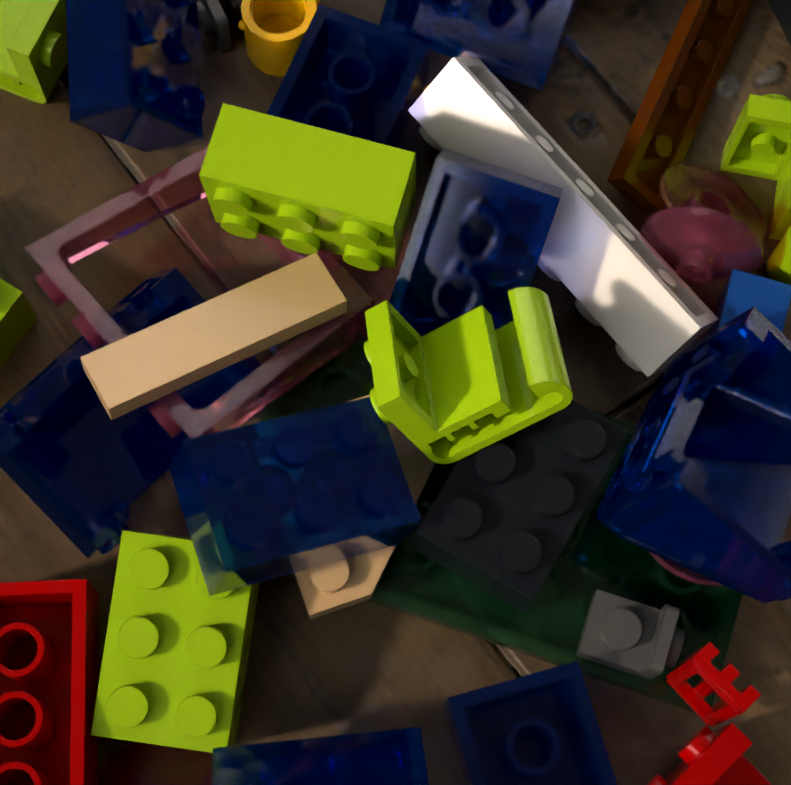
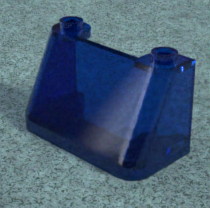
[0,267,276,558]
[597,306,791,603]

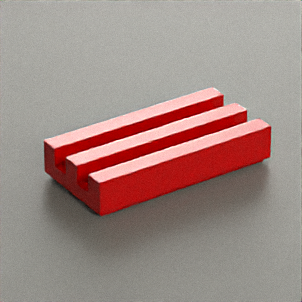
[665,642,761,727]

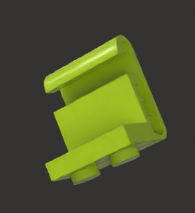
[0,0,97,104]
[720,94,791,285]
[364,287,573,464]

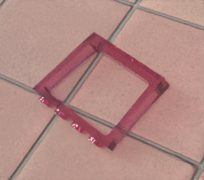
[25,146,376,453]

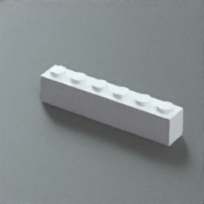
[408,57,718,377]

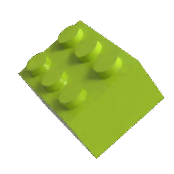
[199,103,416,271]
[91,530,264,755]

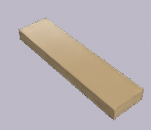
[80,253,347,420]

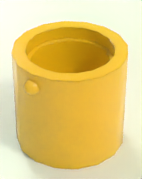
[238,0,320,77]

